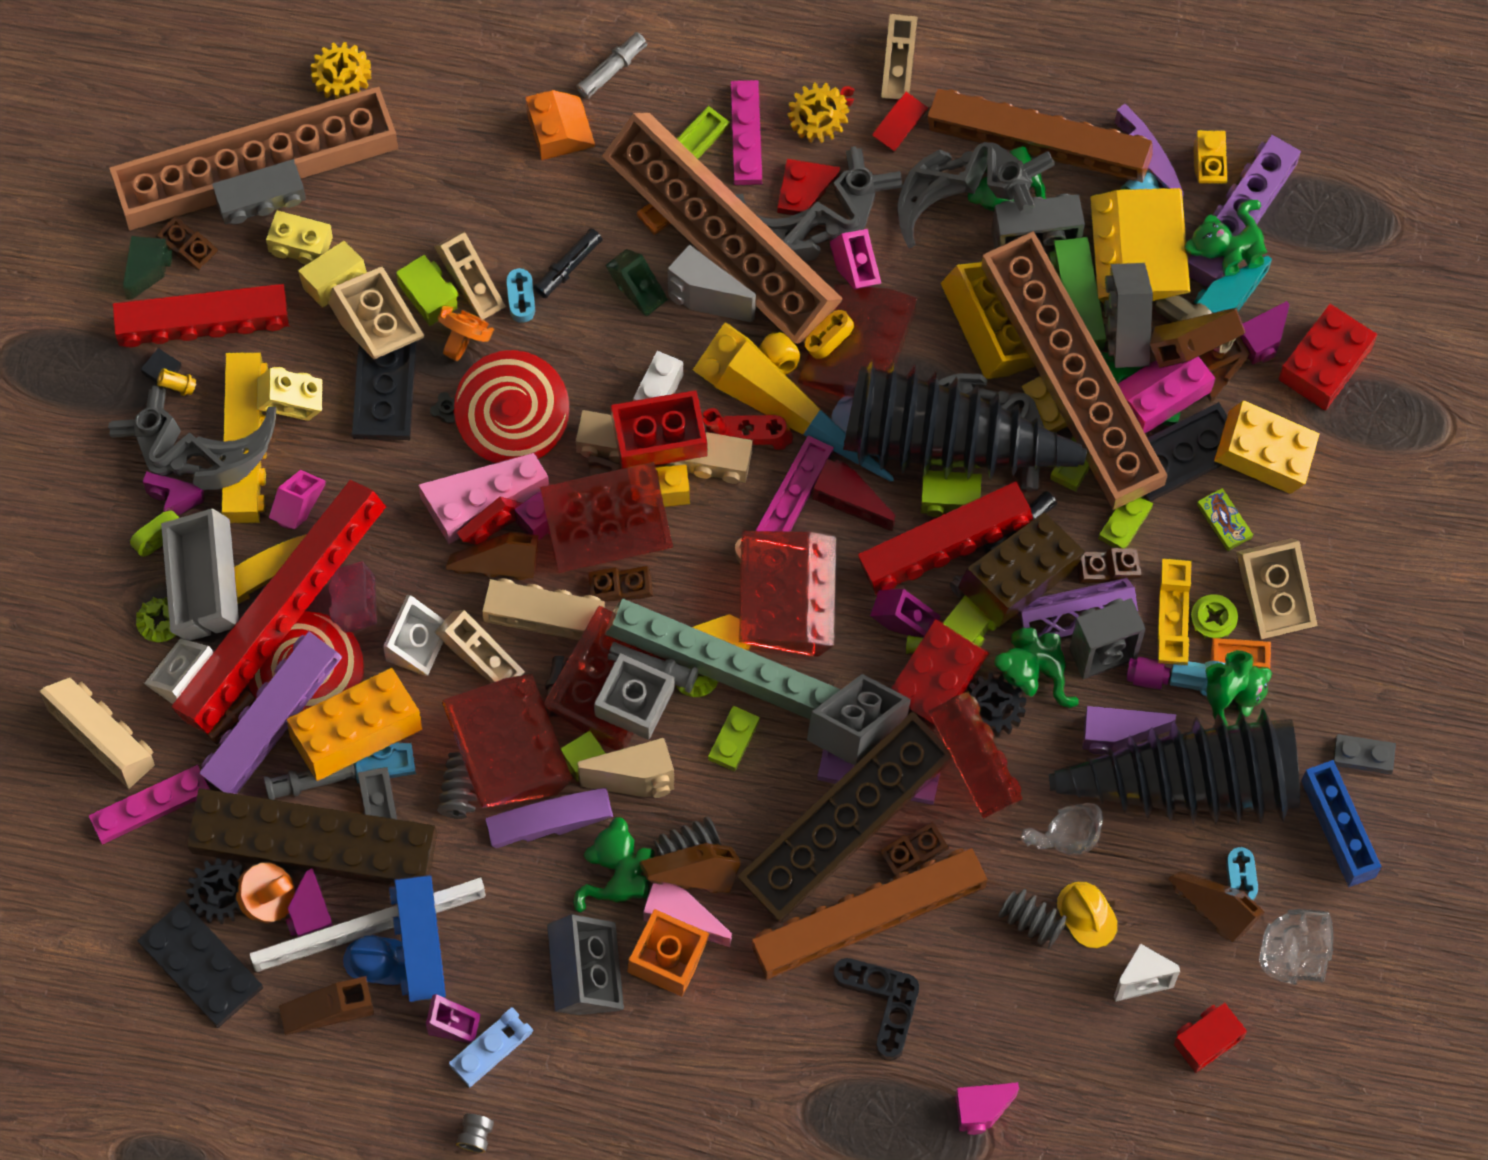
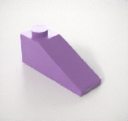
[1082,706,1176,754]

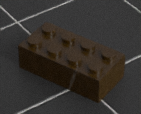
[958,512,1085,627]

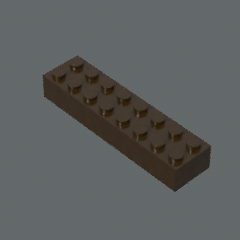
[737,711,954,923]
[187,788,438,886]

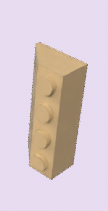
[40,678,155,789]

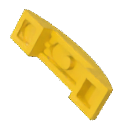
[234,534,307,604]
[1158,559,1191,665]

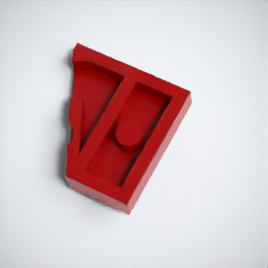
[777,159,840,215]
[457,496,523,545]

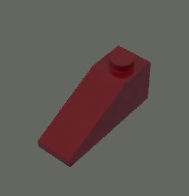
[813,459,896,531]

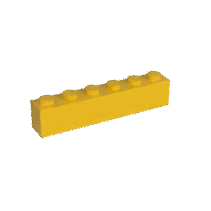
[222,353,268,523]

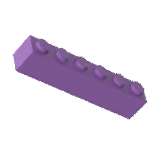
[199,631,342,794]

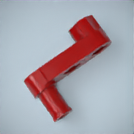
[702,408,793,450]

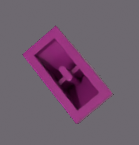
[426,994,481,1043]

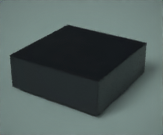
[141,348,182,388]

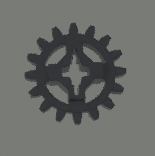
[962,673,1026,737]
[186,858,244,924]

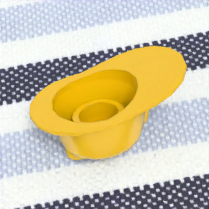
[1057,882,1117,948]

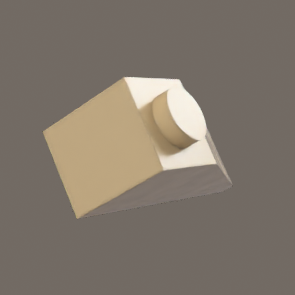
[881,14,917,99]
[434,232,506,319]
[434,610,525,693]

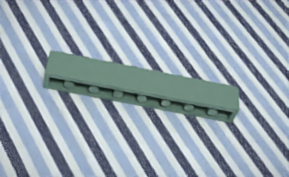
[605,598,840,719]

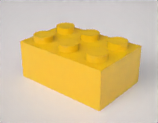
[1214,400,1319,494]

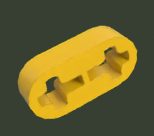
[805,310,854,359]

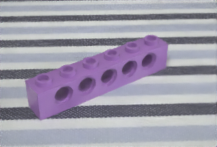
[1187,135,1301,288]

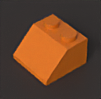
[525,90,595,161]
[627,909,709,997]

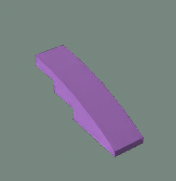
[1115,104,1184,199]
[486,788,613,849]

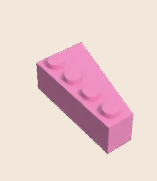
[418,453,549,544]

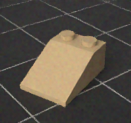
[328,266,424,359]
[1236,538,1318,639]
[577,738,674,798]

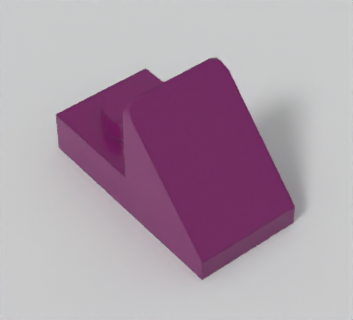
[143,472,205,515]

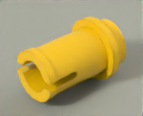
[157,368,196,396]

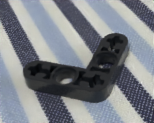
[833,958,919,1061]

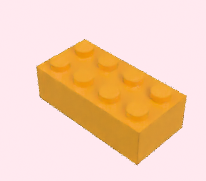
[286,668,422,781]

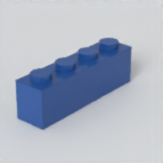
[1301,760,1382,887]
[389,875,446,1002]

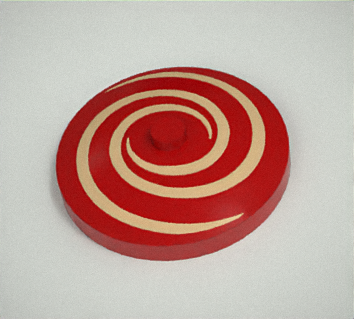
[454,350,570,463]
[248,612,364,712]

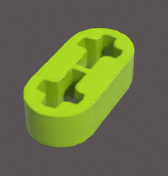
[130,510,179,557]

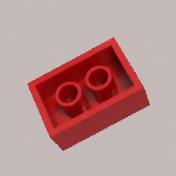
[1278,304,1378,411]
[611,390,708,471]
[891,619,989,727]

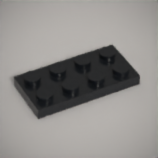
[352,341,417,441]
[1144,402,1227,502]
[137,901,263,1028]

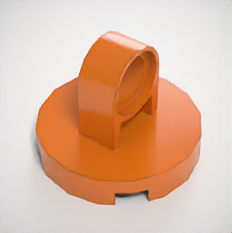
[437,306,494,361]
[236,863,295,924]

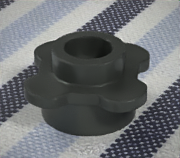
[430,392,455,424]

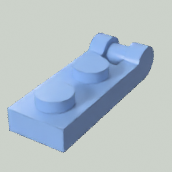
[449,1008,533,1088]

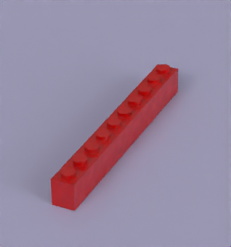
[171,480,386,734]

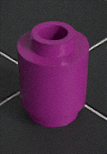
[1127,656,1171,690]

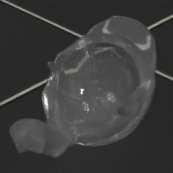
[1021,803,1103,856]

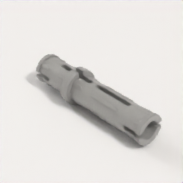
[576,32,647,99]

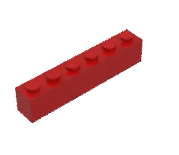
[113,284,289,348]
[858,481,1033,595]

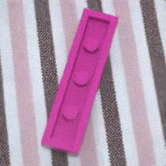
[731,80,762,185]
[756,436,834,545]
[89,765,210,845]

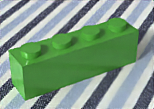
[1048,237,1106,351]

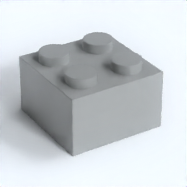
[594,653,675,740]

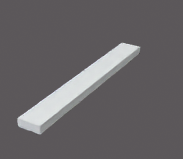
[250,878,486,972]

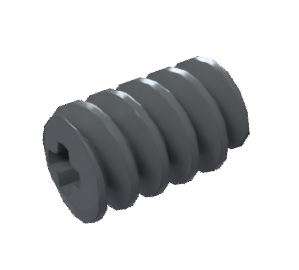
[437,752,484,819]
[654,816,721,856]
[998,889,1067,950]

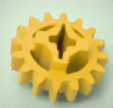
[311,42,372,99]
[788,83,849,143]

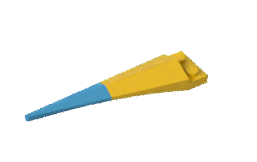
[693,322,894,481]

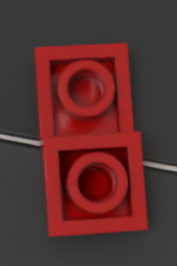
[872,92,928,152]

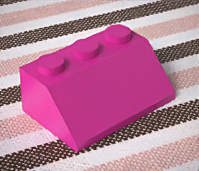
[1118,356,1215,433]

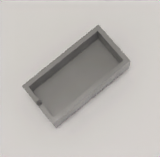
[161,508,239,641]

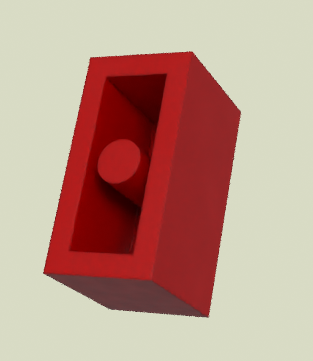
[1173,1002,1247,1073]

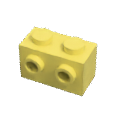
[266,210,333,265]
[298,241,367,308]
[257,367,322,421]

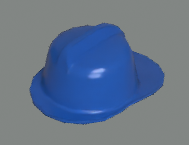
[343,935,406,985]

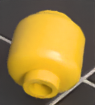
[759,332,800,374]

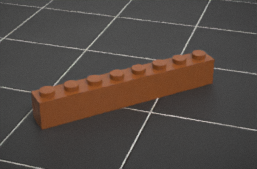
[927,88,1153,183]
[752,848,988,980]

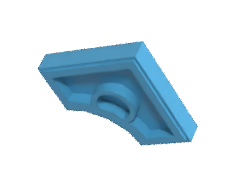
[354,742,416,783]

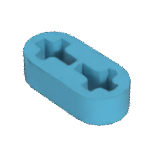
[507,268,535,323]
[1226,847,1258,901]

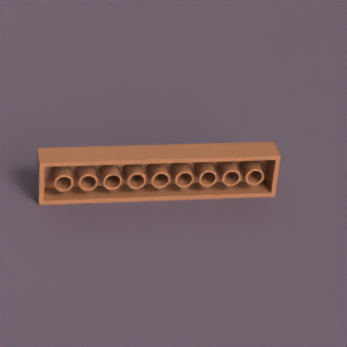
[109,86,398,231]
[602,113,843,343]
[981,231,1167,510]

